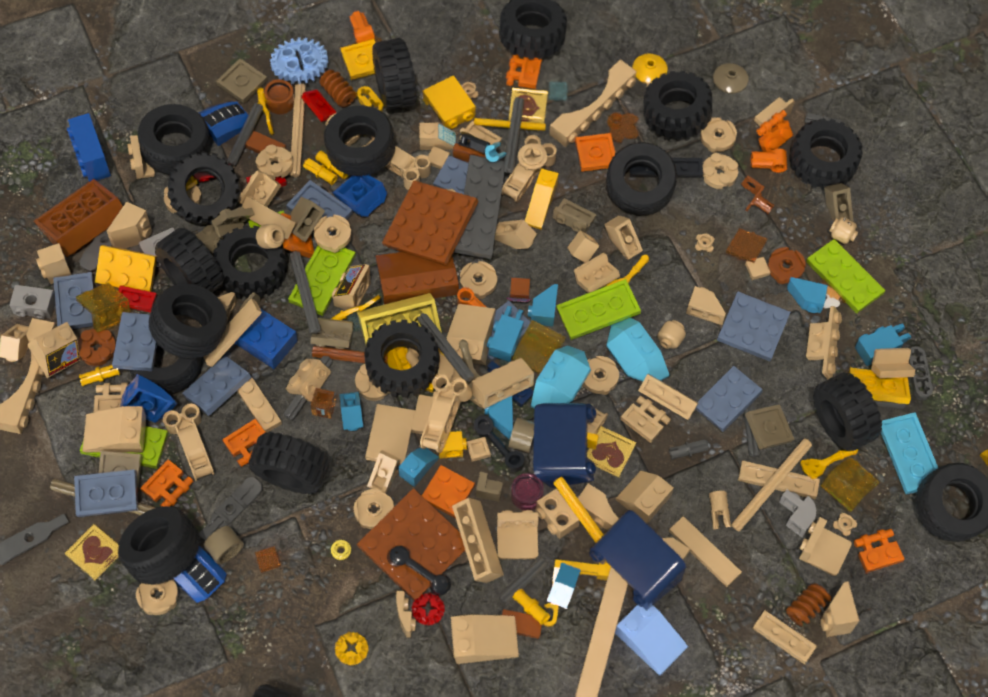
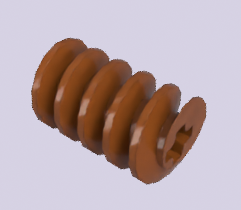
[319,69,357,107]
[786,583,832,627]

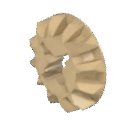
[518,143,547,171]

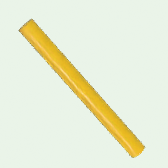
[474,118,546,131]

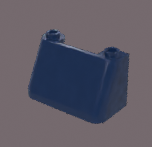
[533,403,596,488]
[589,510,686,611]

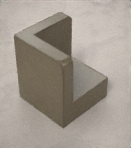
[476,472,503,502]

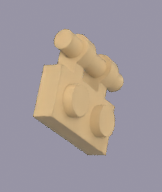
[94,382,129,413]
[620,396,671,443]

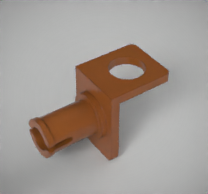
[741,175,774,214]

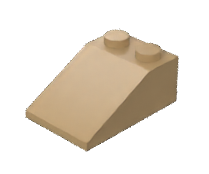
[447,304,496,365]
[83,406,146,452]
[451,615,519,664]

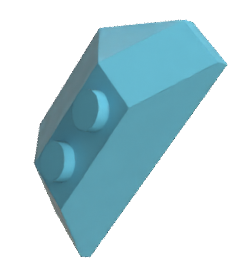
[606,318,670,381]
[531,345,591,409]

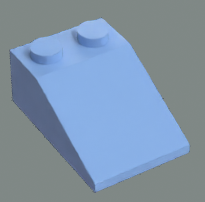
[615,605,688,676]

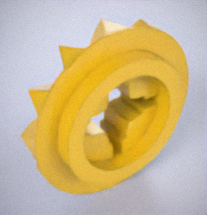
[335,632,368,665]

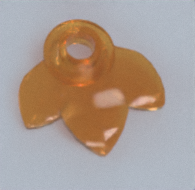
[607,113,639,143]

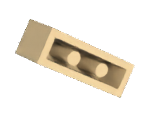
[472,358,534,409]

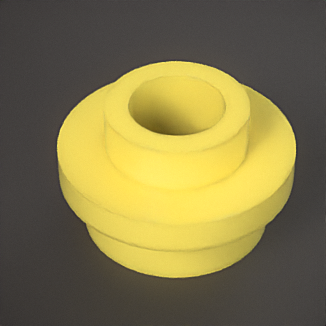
[331,540,351,560]

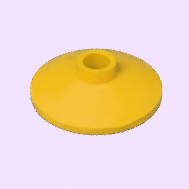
[632,54,668,84]

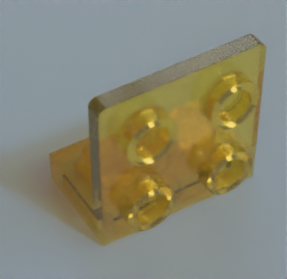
[76,283,130,332]
[512,320,566,374]
[821,457,879,512]

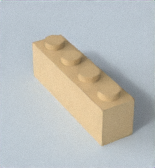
[452,498,504,583]

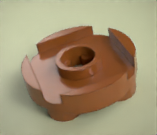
[767,247,806,284]
[78,328,116,366]

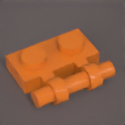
[506,54,542,89]
[756,110,793,152]
[222,418,265,467]
[141,460,194,507]
[854,529,904,573]

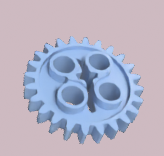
[270,37,328,84]

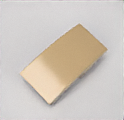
[396,591,416,638]

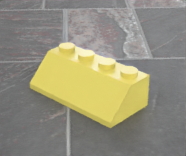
[357,293,442,347]

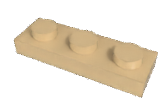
[638,374,699,420]
[237,376,282,433]
[753,611,817,664]

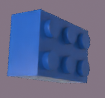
[67,113,111,182]
[234,308,298,369]

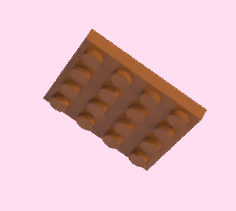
[382,181,479,265]
[357,488,465,601]

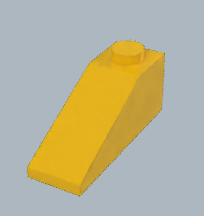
[525,168,559,230]

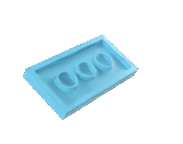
[881,412,938,494]

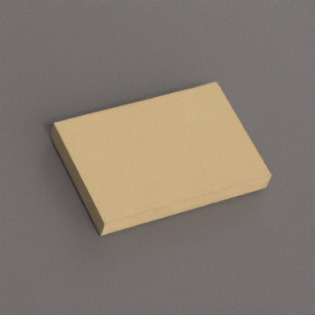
[365,404,415,466]

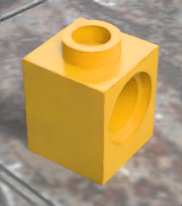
[439,431,467,458]

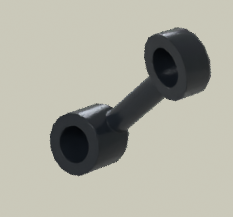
[474,415,525,472]
[387,545,451,596]

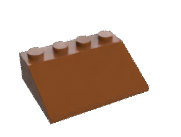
[34,179,123,257]
[375,252,459,305]

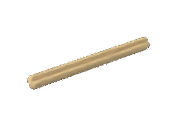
[290,83,306,178]
[731,439,812,532]

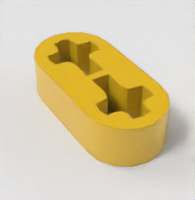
[357,86,383,112]

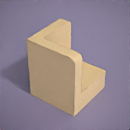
[568,230,599,263]

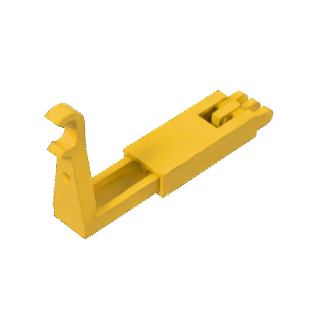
[543,560,611,627]

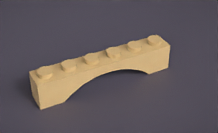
[549,60,637,147]
[0,318,56,434]
[578,483,690,560]

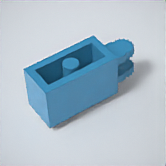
[487,306,524,362]
[855,324,911,366]

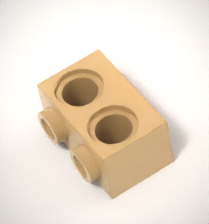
[535,489,580,539]

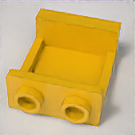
[423,75,476,129]

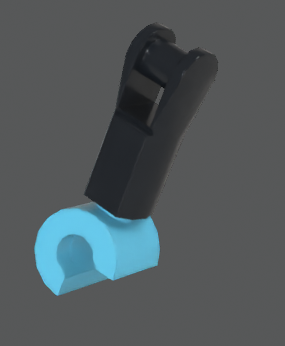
[458,131,507,162]

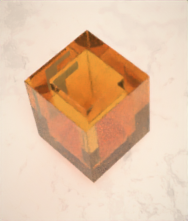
[311,388,336,419]

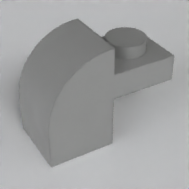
[779,490,816,537]

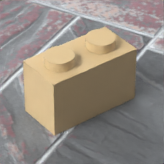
[36,243,71,284]

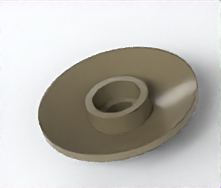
[713,63,748,94]

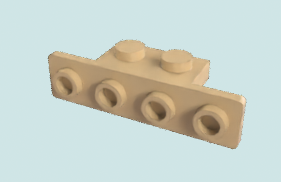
[806,306,842,380]

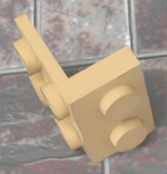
[497,510,538,559]
[799,517,852,576]

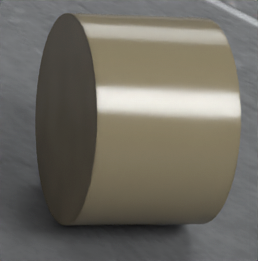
[509,417,534,454]
[204,526,244,565]

